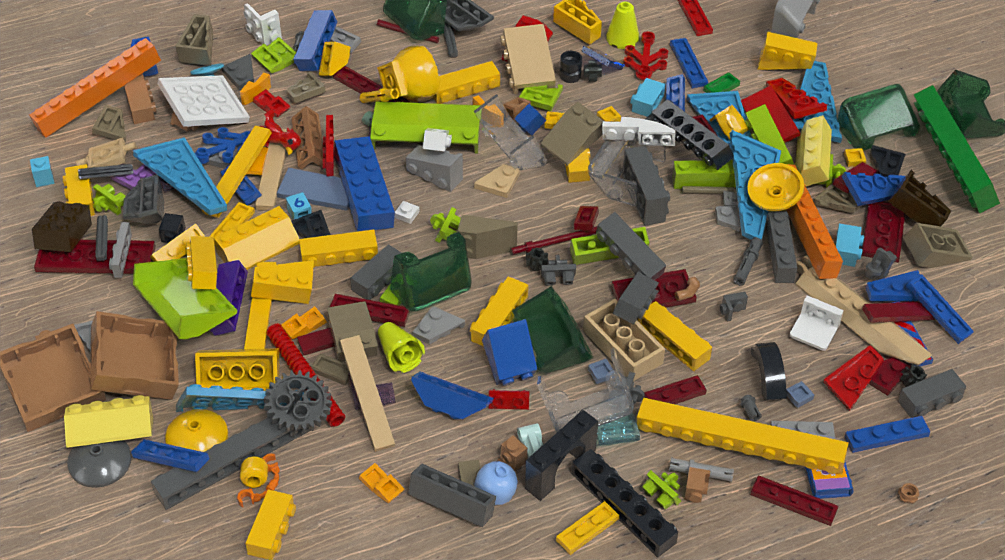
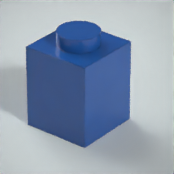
[514,104,546,135]

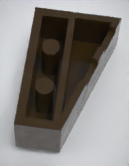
[888,169,951,227]

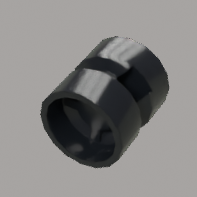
[559,50,582,83]

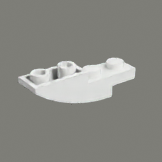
[602,117,675,146]

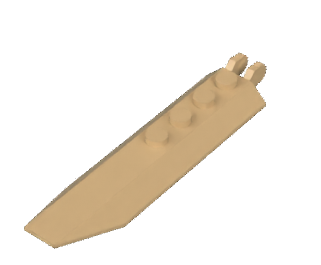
[796,255,932,365]

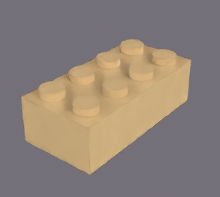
[583,299,665,381]

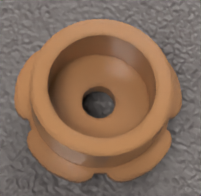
[898,483,919,503]

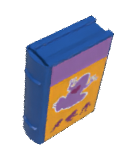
[805,462,853,499]

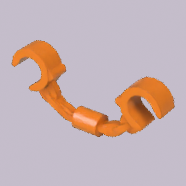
[237,453,280,507]

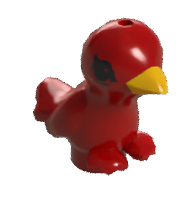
[259,109,301,156]

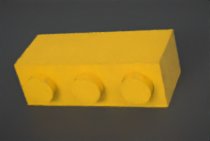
[63,164,95,216]
[245,490,296,560]

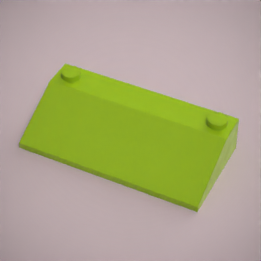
[370,101,481,154]
[133,258,237,340]

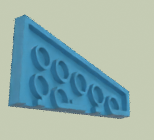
[792,61,842,143]
[687,91,752,148]
[729,130,781,240]
[133,137,227,215]
[176,384,310,412]

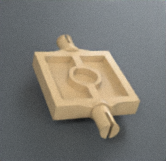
[76,137,137,168]

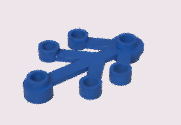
[195,127,250,164]

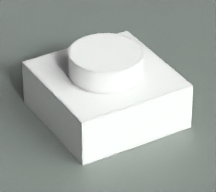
[394,201,419,224]

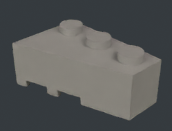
[406,145,463,192]

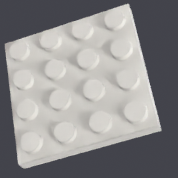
[157,75,250,127]

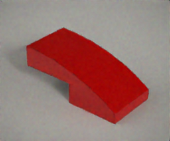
[253,89,291,117]

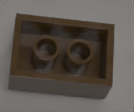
[32,201,92,252]

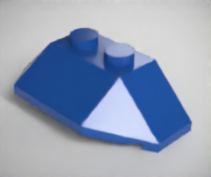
[411,371,494,419]

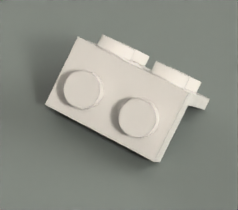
[243,3,282,46]
[790,296,844,351]

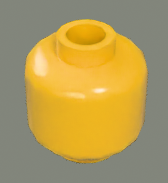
[240,456,268,488]

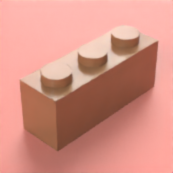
[124,73,157,124]

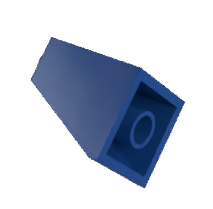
[482,319,537,386]

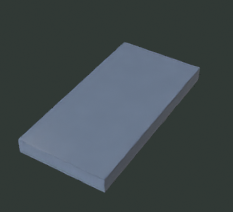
[277,168,349,211]

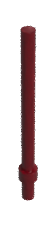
[510,226,597,255]

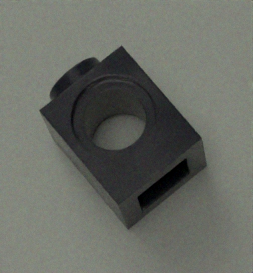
[159,213,186,243]

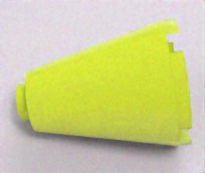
[606,2,639,49]
[378,322,425,373]

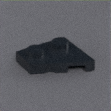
[870,145,906,177]
[291,210,331,238]

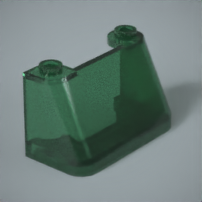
[383,0,447,40]
[937,69,1005,139]
[837,84,920,151]
[390,232,472,311]
[512,286,594,374]

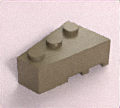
[175,14,214,66]

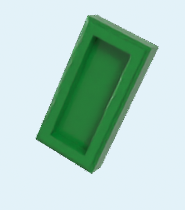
[703,72,740,93]

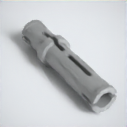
[669,457,734,482]

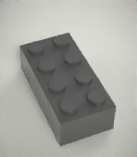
[622,145,670,226]

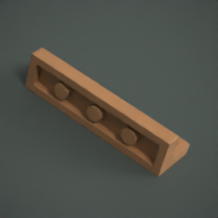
[292,106,323,169]

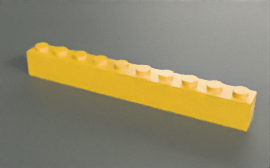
[637,398,849,475]

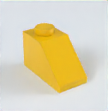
[319,42,351,76]

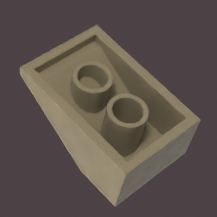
[540,102,604,165]
[457,215,518,259]
[903,223,973,268]
[327,301,378,362]

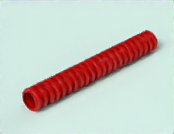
[266,323,346,427]

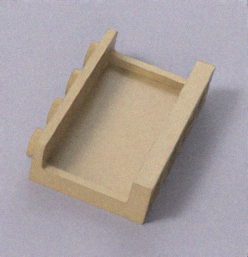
[500,24,556,94]

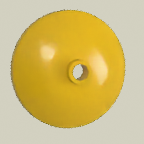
[748,163,804,211]
[165,409,228,452]

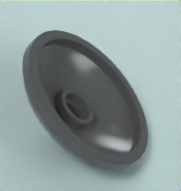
[67,440,132,488]

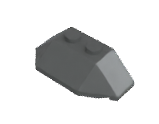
[436,0,494,31]
[123,175,164,224]

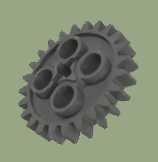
[264,370,332,434]

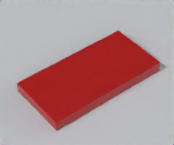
[741,85,801,143]

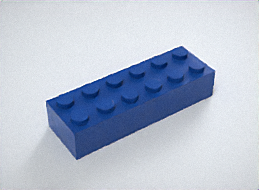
[334,136,395,232]

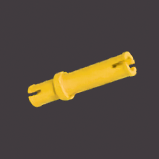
[360,88,400,103]

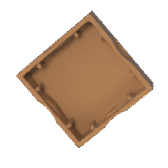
[91,311,179,400]
[0,323,106,432]

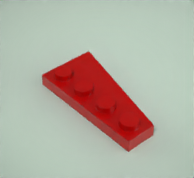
[766,78,827,119]

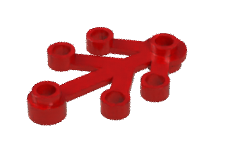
[623,31,669,80]

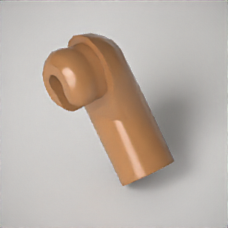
[675,277,700,301]

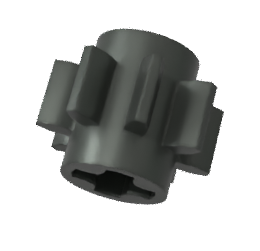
[584,60,602,82]
[526,248,548,271]
[900,364,927,387]

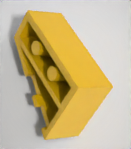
[553,0,602,45]
[758,32,817,70]
[251,260,314,304]

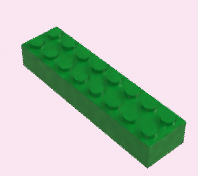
[914,85,1000,213]

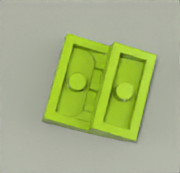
[251,37,296,73]

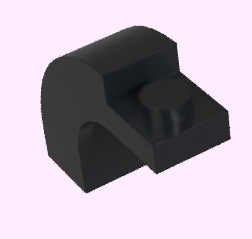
[751,342,787,400]

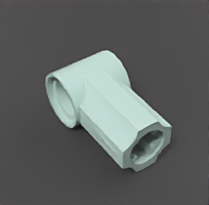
[517,423,543,458]

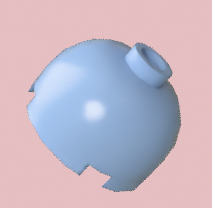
[474,461,518,505]

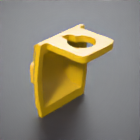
[709,105,749,140]

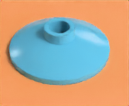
[190,63,224,76]

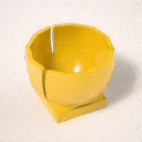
[377,46,439,102]

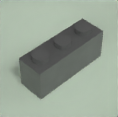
[350,244,406,300]
[613,272,659,324]
[898,369,966,418]

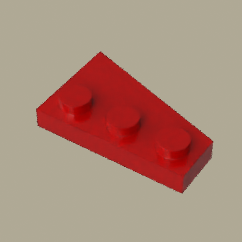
[322,115,334,176]
[823,345,884,411]

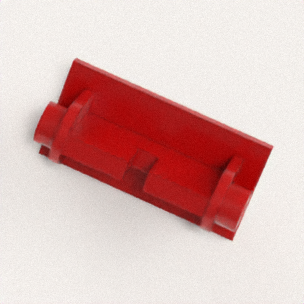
[488,389,530,410]

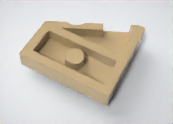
[474,164,520,198]

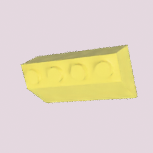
[795,115,832,186]
[64,395,153,448]

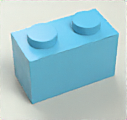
[630,78,665,117]
[835,223,864,267]

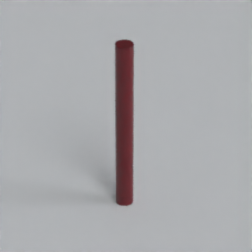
[377,19,439,43]

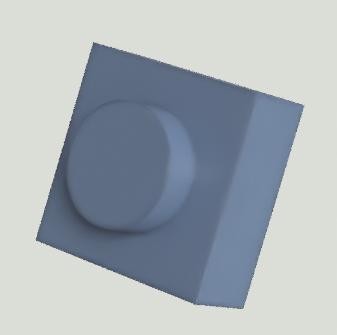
[588,359,615,384]
[786,381,814,408]

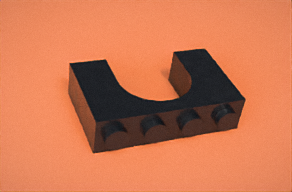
[525,409,599,501]

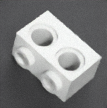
[423,128,452,151]

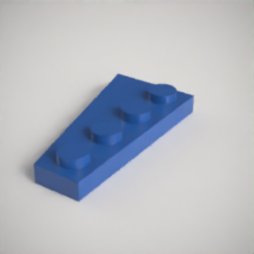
[841,172,905,206]

